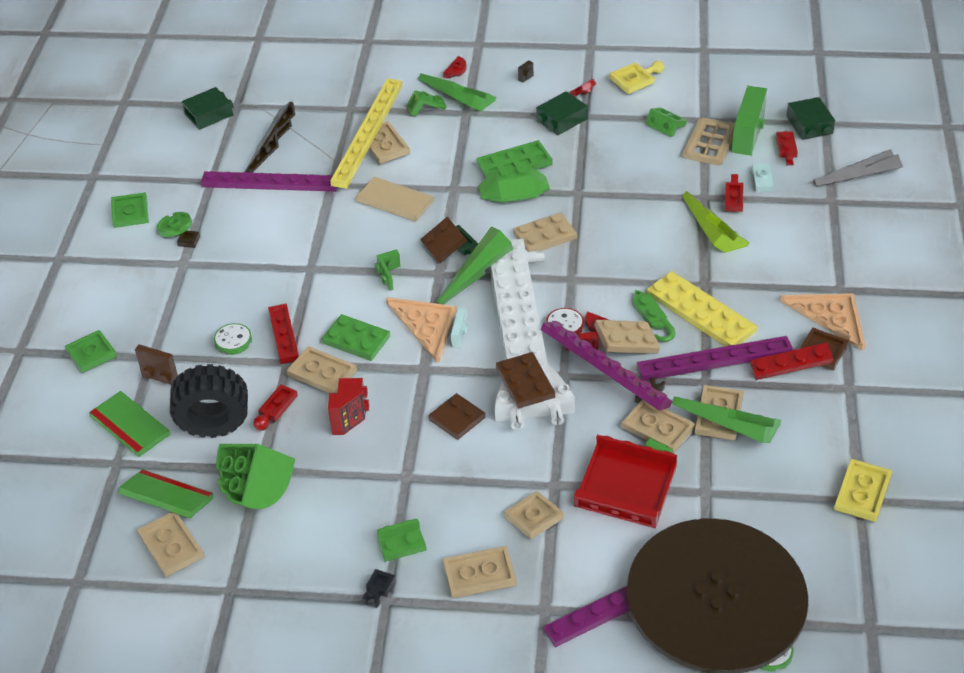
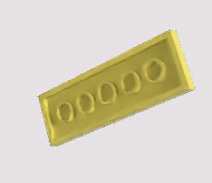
[646,271,758,346]

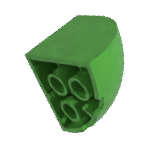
[216,444,295,509]

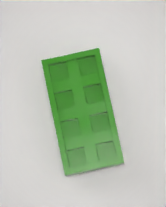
[476,140,553,178]

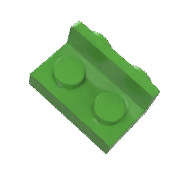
[646,107,688,137]
[377,518,427,562]

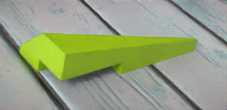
[682,190,749,253]

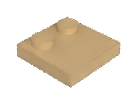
[504,491,564,539]

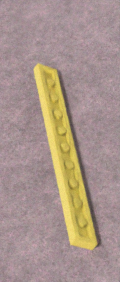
[330,78,403,189]

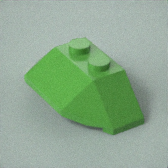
[478,165,550,203]

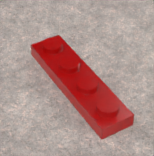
[268,303,299,364]
[750,342,833,380]

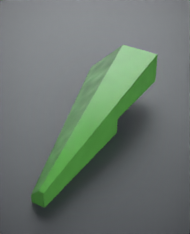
[436,226,513,305]

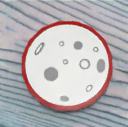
[546,308,584,336]

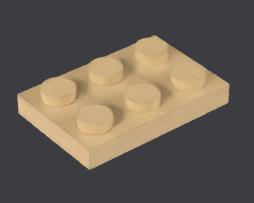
[369,121,410,164]
[513,212,577,252]
[594,320,660,354]
[286,346,357,393]
[695,385,744,441]
[622,400,695,454]
[137,512,205,577]
[443,546,517,599]

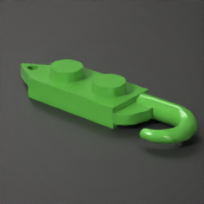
[633,290,676,342]

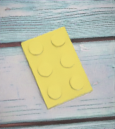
[834,459,893,522]

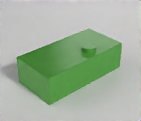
[732,85,767,156]

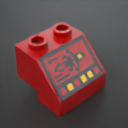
[328,378,370,435]

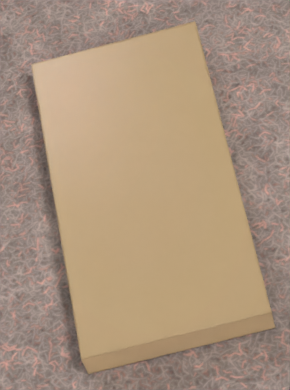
[356,177,434,221]

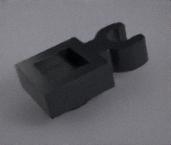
[363,569,396,608]

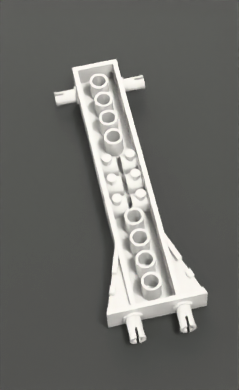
[488,239,575,430]

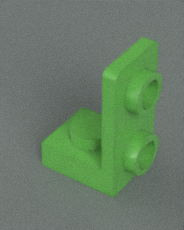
[406,90,447,117]
[375,249,401,291]

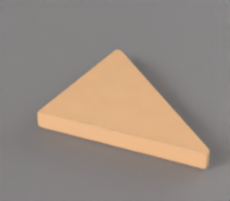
[780,293,865,350]
[386,297,457,362]

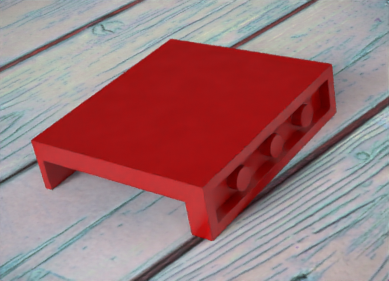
[574,434,678,529]

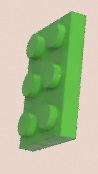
[322,314,391,361]

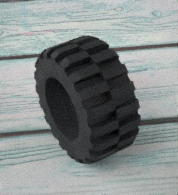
[170,364,248,438]

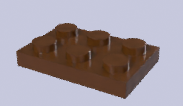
[496,352,555,409]

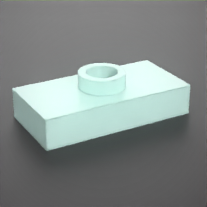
[752,164,774,192]
[451,308,468,349]

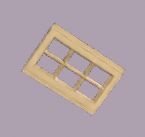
[682,117,734,166]

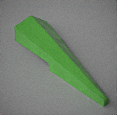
[419,73,496,111]
[672,396,781,443]

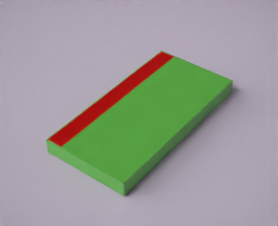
[89,391,170,457]
[119,469,213,518]

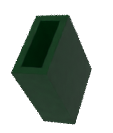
[181,87,234,130]
[536,91,588,135]
[786,97,835,140]

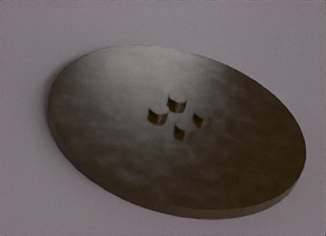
[627,518,808,673]

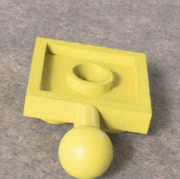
[609,61,664,94]

